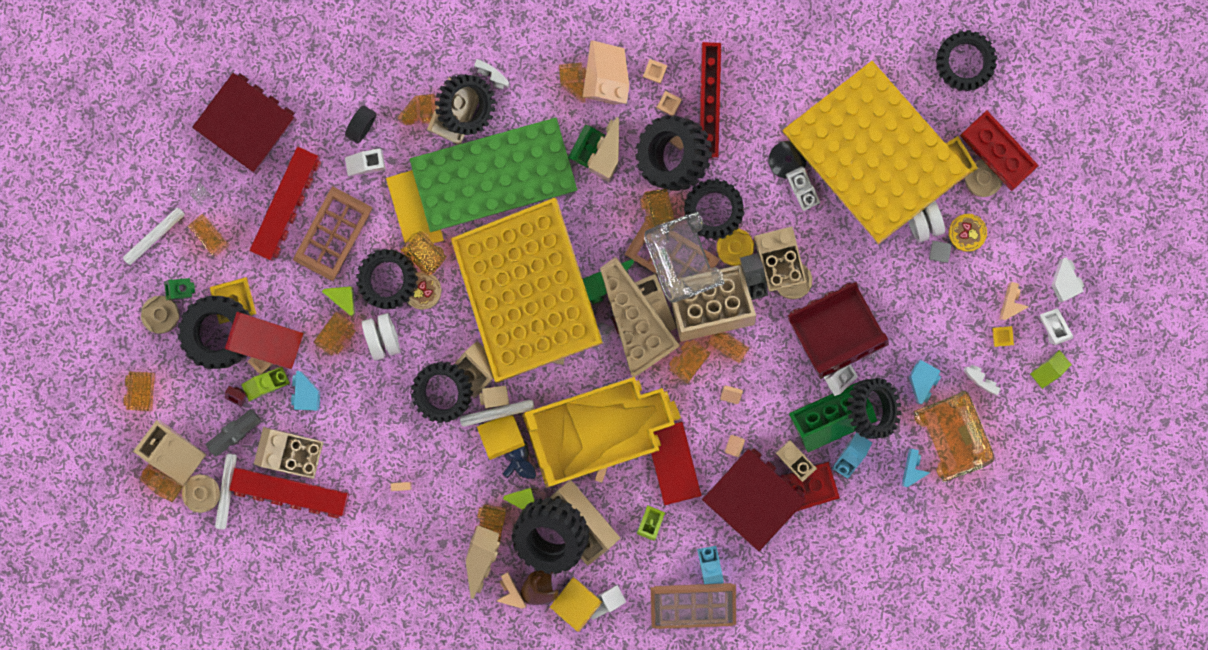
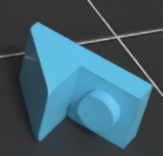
[901,449,930,487]

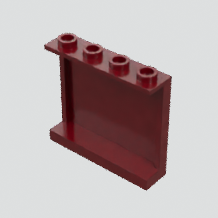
[192,73,297,174]
[788,281,889,379]
[702,447,806,552]

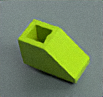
[241,367,290,402]

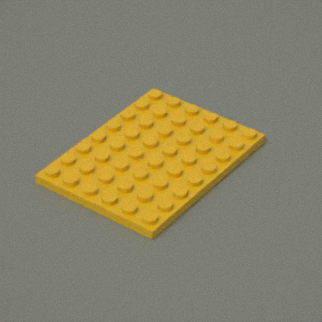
[782,61,970,245]
[451,198,603,383]

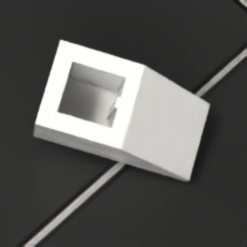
[345,149,386,177]
[1051,257,1084,302]

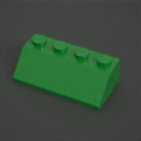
[789,383,877,453]

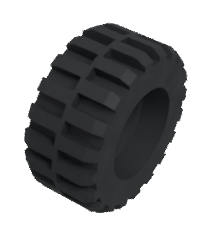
[635,115,712,191]
[177,296,250,369]
[511,498,589,574]

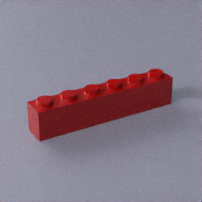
[699,42,721,160]
[249,146,321,261]
[229,468,349,519]

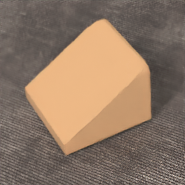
[720,385,743,404]
[725,435,745,457]

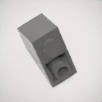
[740,253,768,300]

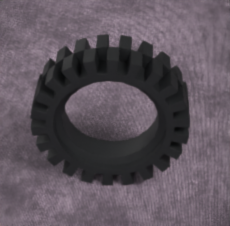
[936,30,997,92]
[435,74,496,135]
[684,179,744,240]
[356,249,418,310]
[411,361,473,423]
[847,378,901,439]

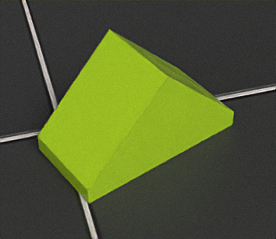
[322,286,355,317]
[1030,350,1072,389]
[503,488,535,510]
[636,505,665,541]

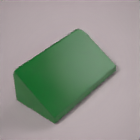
[568,125,605,168]

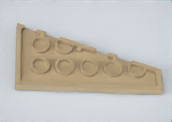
[600,257,680,377]

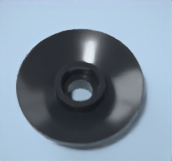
[769,141,807,179]

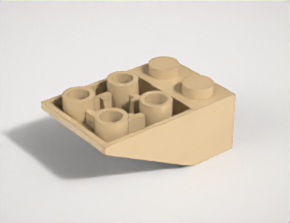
[587,117,619,182]
[754,227,806,292]
[635,274,677,331]
[133,420,207,486]
[254,427,324,479]
[465,525,500,599]

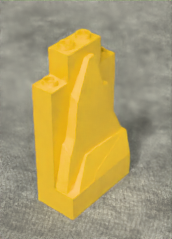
[522,377,676,488]

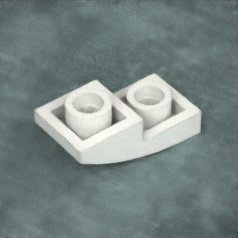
[474,59,510,90]
[785,166,820,211]
[963,365,1001,395]

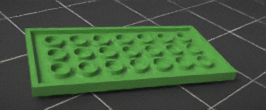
[409,118,578,233]

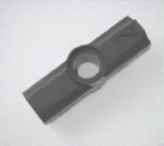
[205,409,262,457]

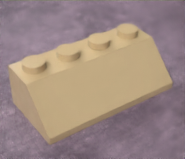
[549,480,620,566]

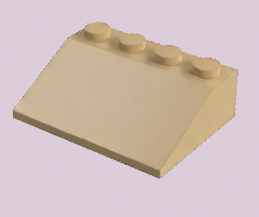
[667,265,756,342]

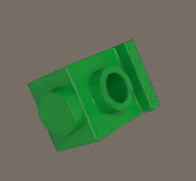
[164,278,195,301]

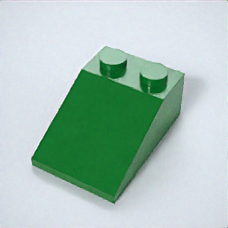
[583,259,634,305]

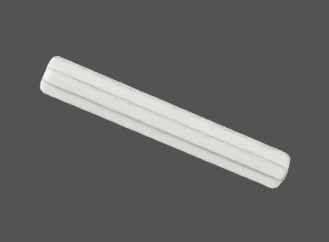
[123,208,185,265]
[460,400,535,427]
[215,453,237,530]

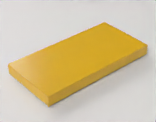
[386,170,444,251]

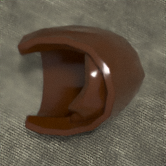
[520,570,558,605]

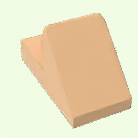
[999,282,1029,321]
[496,572,526,609]

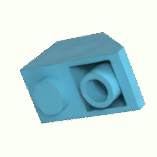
[909,360,941,405]
[291,371,320,411]
[832,433,872,479]
[697,546,724,584]

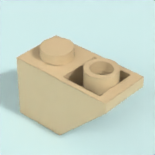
[479,385,510,408]
[775,440,817,482]

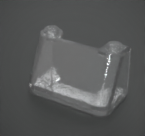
[644,211,725,303]

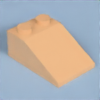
[583,40,629,105]

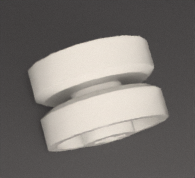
[908,201,945,243]
[362,313,401,361]

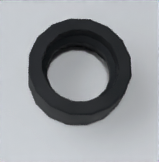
[345,105,377,144]

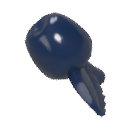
[502,440,536,479]

